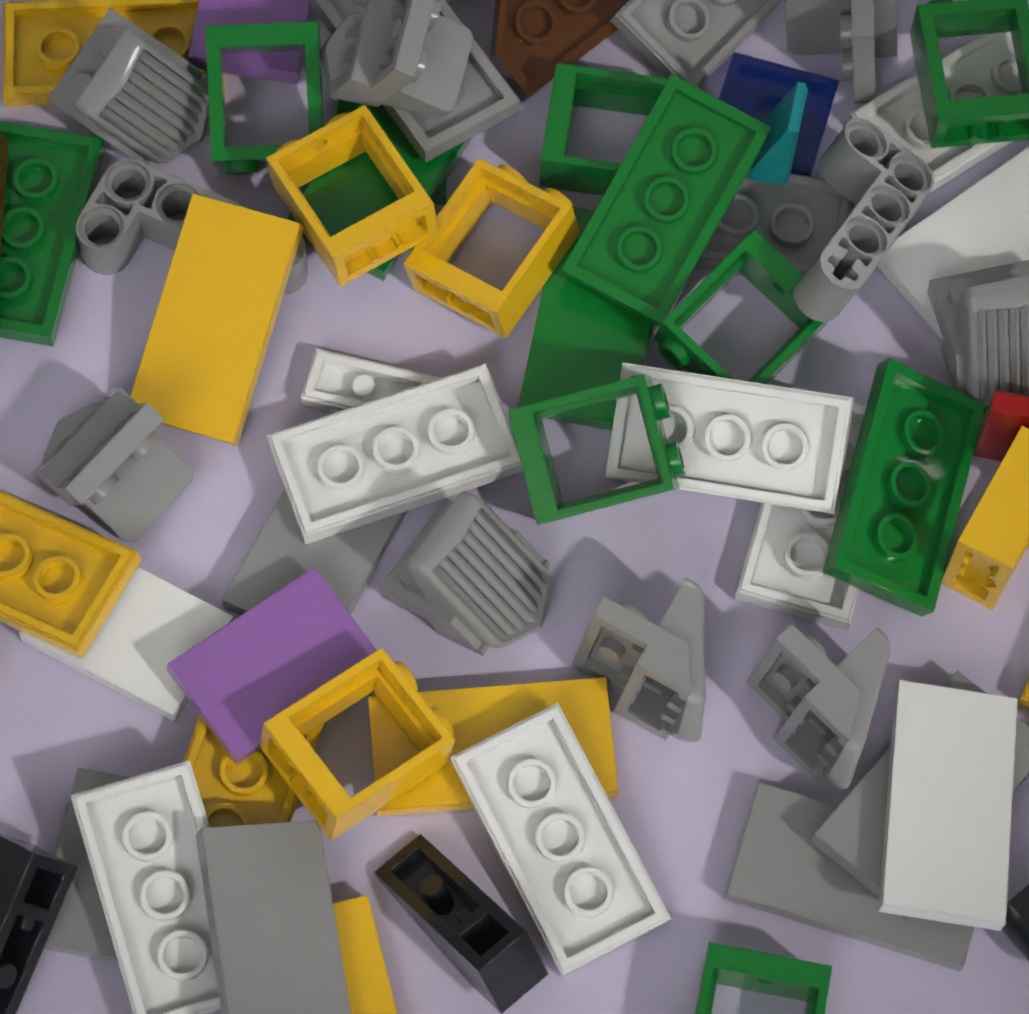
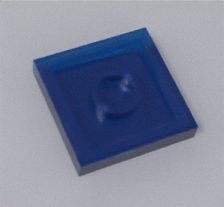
[719,52,839,177]

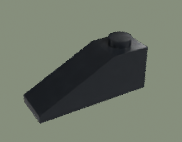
[0,834,78,1014]
[374,834,548,1014]

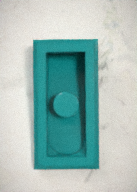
[746,82,808,187]

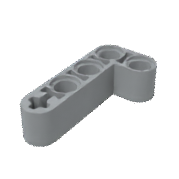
[793,118,934,322]
[76,159,308,295]

